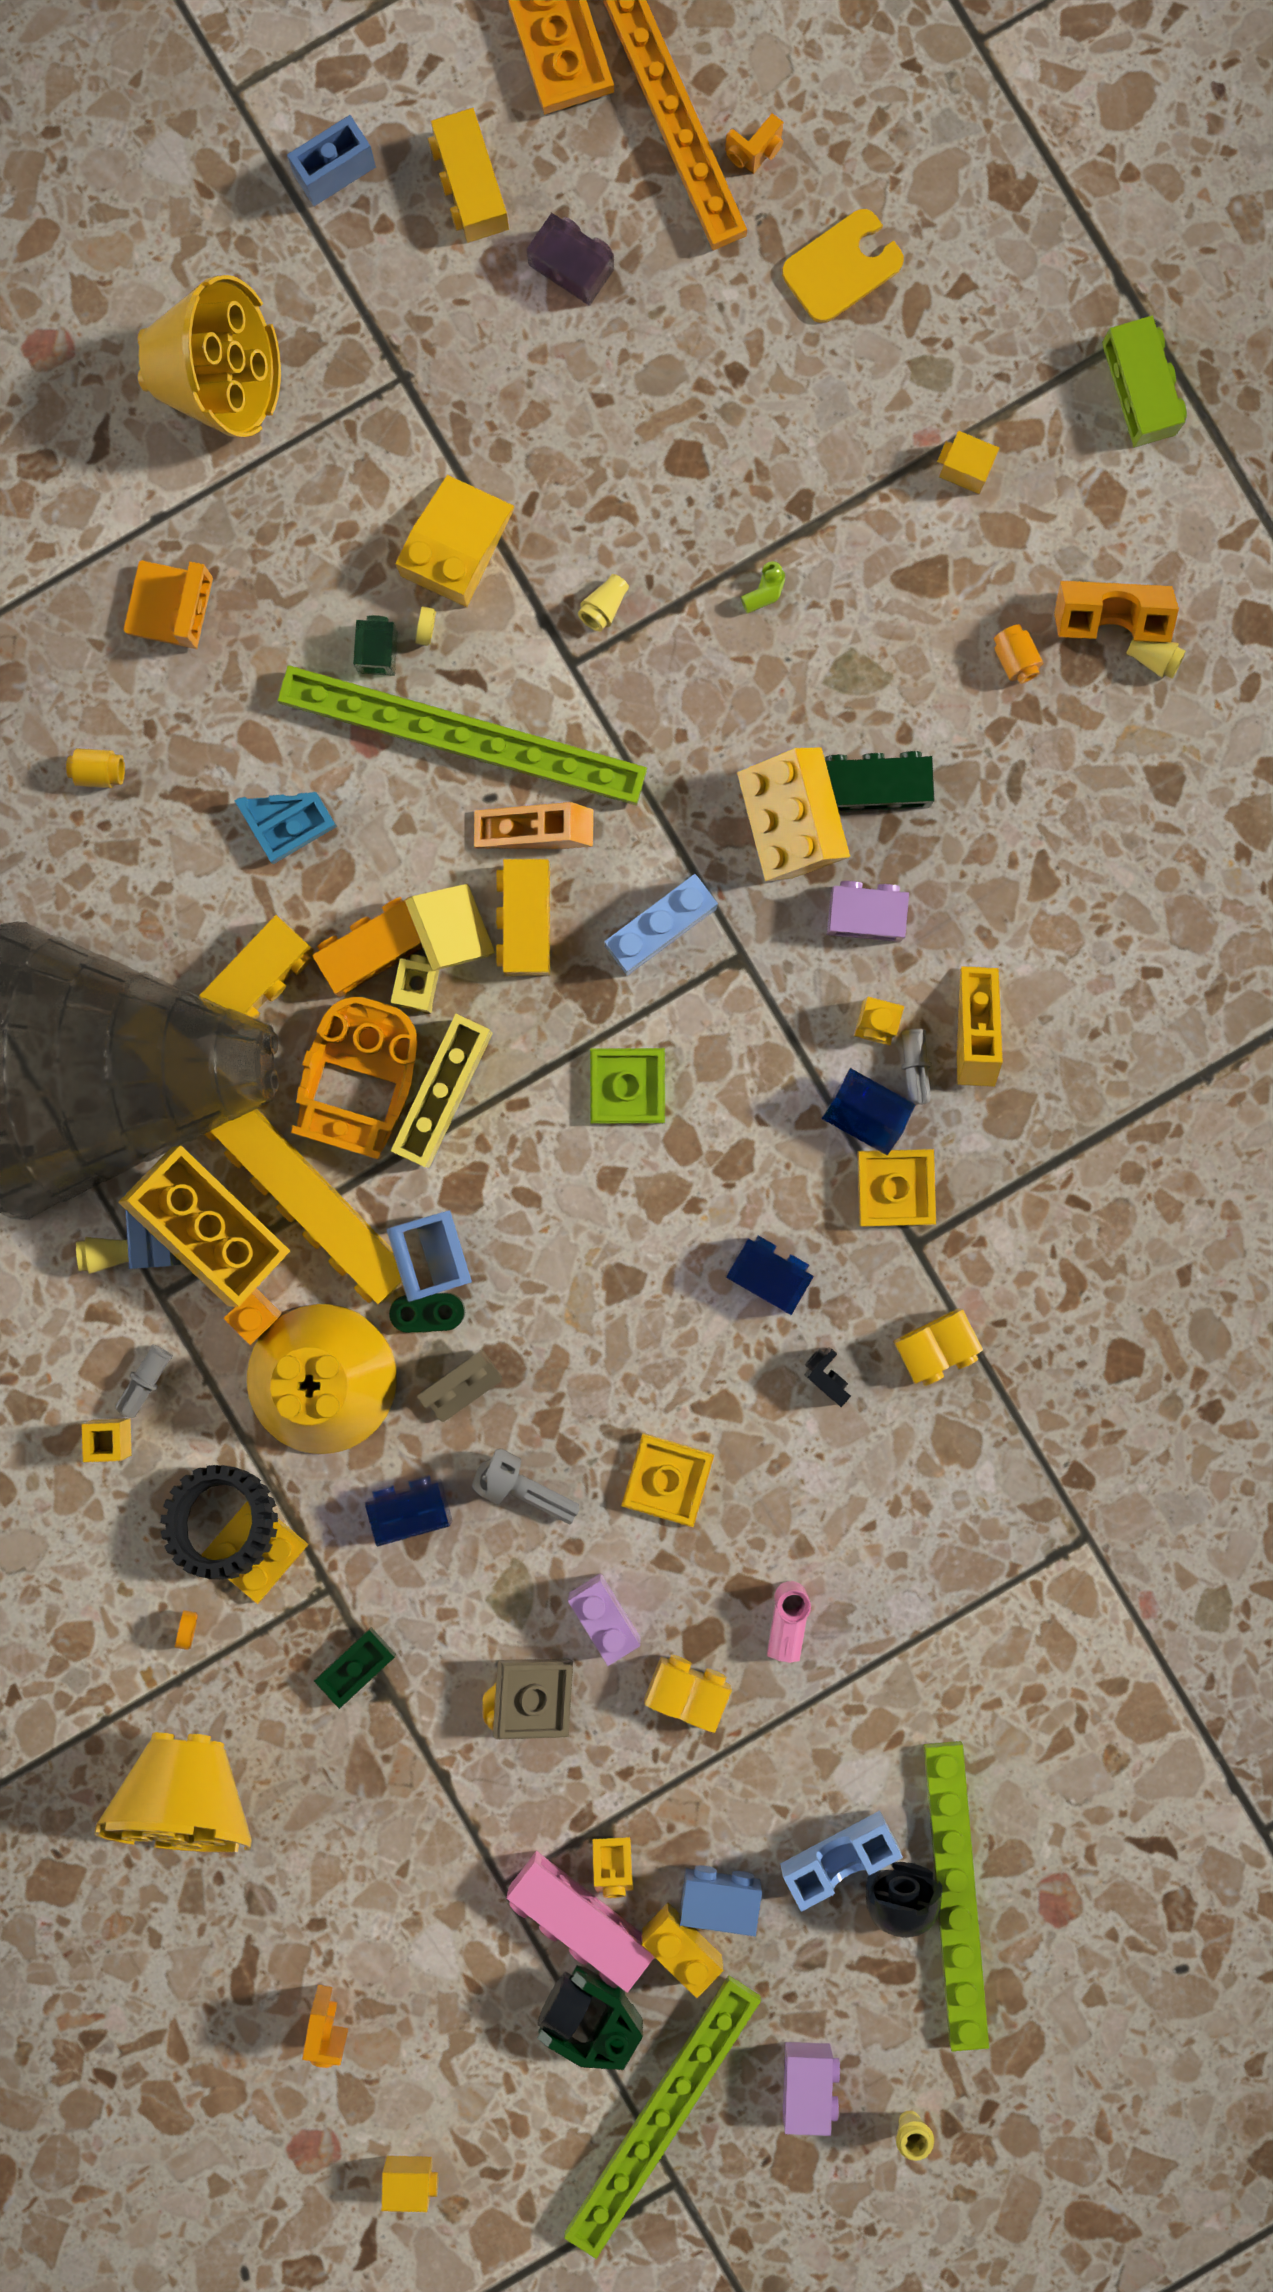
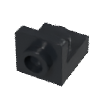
[804,1347,851,1408]

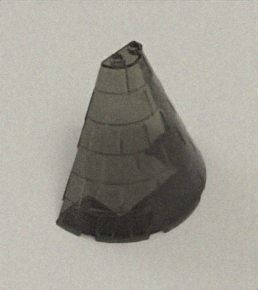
[0,921,279,1220]

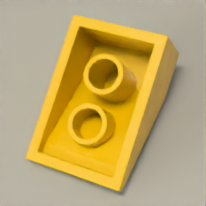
[395,475,515,607]

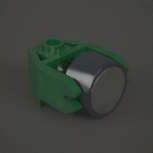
[537,1965,643,2070]

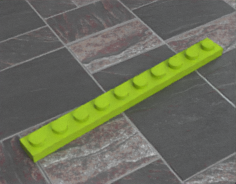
[277,665,647,806]

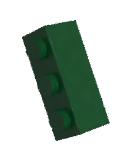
[825,751,934,812]

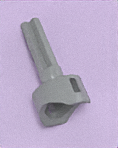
[472,1449,580,1525]

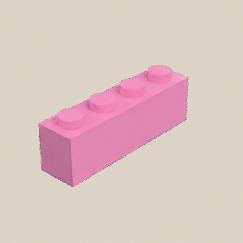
[507,1851,655,1993]

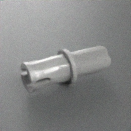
[901,1029,932,1105]
[116,1344,173,1418]

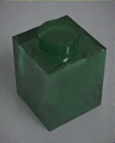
[353,615,398,676]

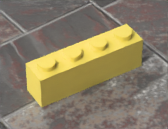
[391,1013,493,1168]

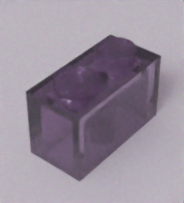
[527,212,614,306]

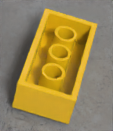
[118,1145,290,1307]

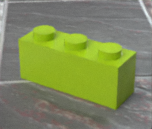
[1102,315,1187,448]

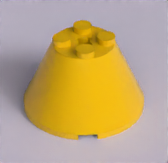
[137,275,281,437]
[247,1304,397,1454]
[94,1732,252,1853]

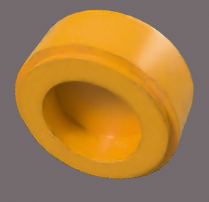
[175,1610,198,1650]

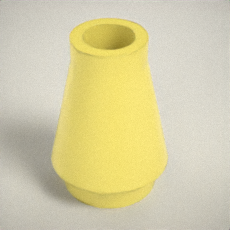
[578,574,629,632]
[1126,639,1186,679]
[76,1237,129,1274]
[896,2111,934,2161]

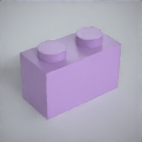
[827,881,909,942]
[568,1573,640,1666]
[782,2042,840,2136]

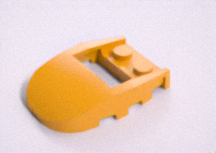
[291,997,417,1159]

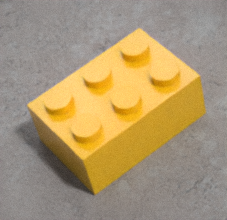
[737,747,850,881]

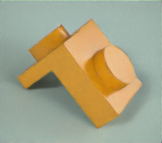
[725,113,784,174]

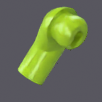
[740,561,785,614]

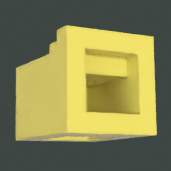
[391,954,439,1014]

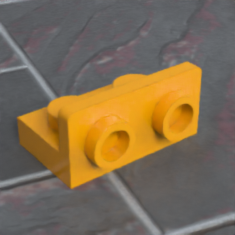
[302,1985,348,2068]

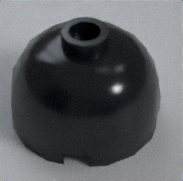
[866,1862,942,1938]

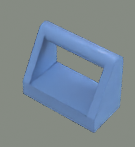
[386,1210,472,1302]

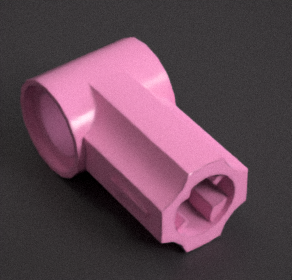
[767,1581,811,1663]

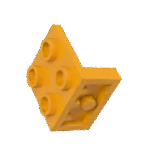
[124,560,213,649]

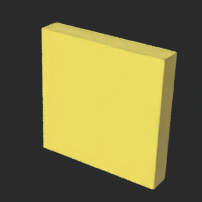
[405,884,495,971]

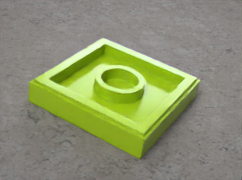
[590,1048,665,1124]

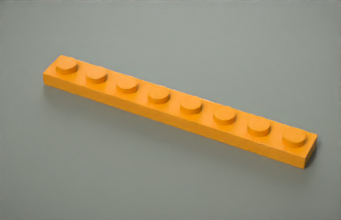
[603,0,747,251]

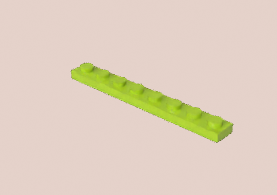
[924,1741,989,2052]
[564,1975,761,2259]

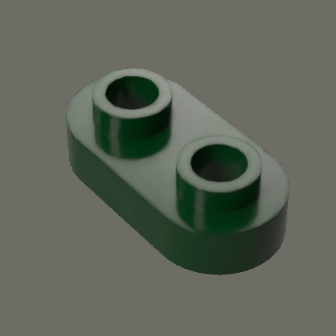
[389,1293,465,1333]

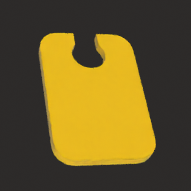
[782,209,904,323]

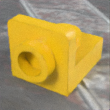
[592,1837,634,1898]

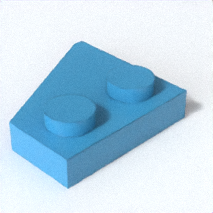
[234,792,337,864]

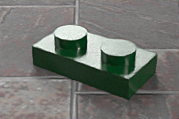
[314,1627,396,1709]

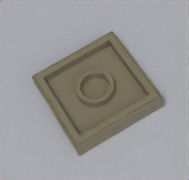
[493,1659,573,1740]

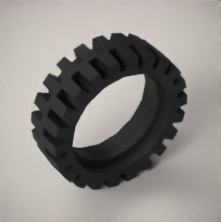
[160,1465,278,1580]

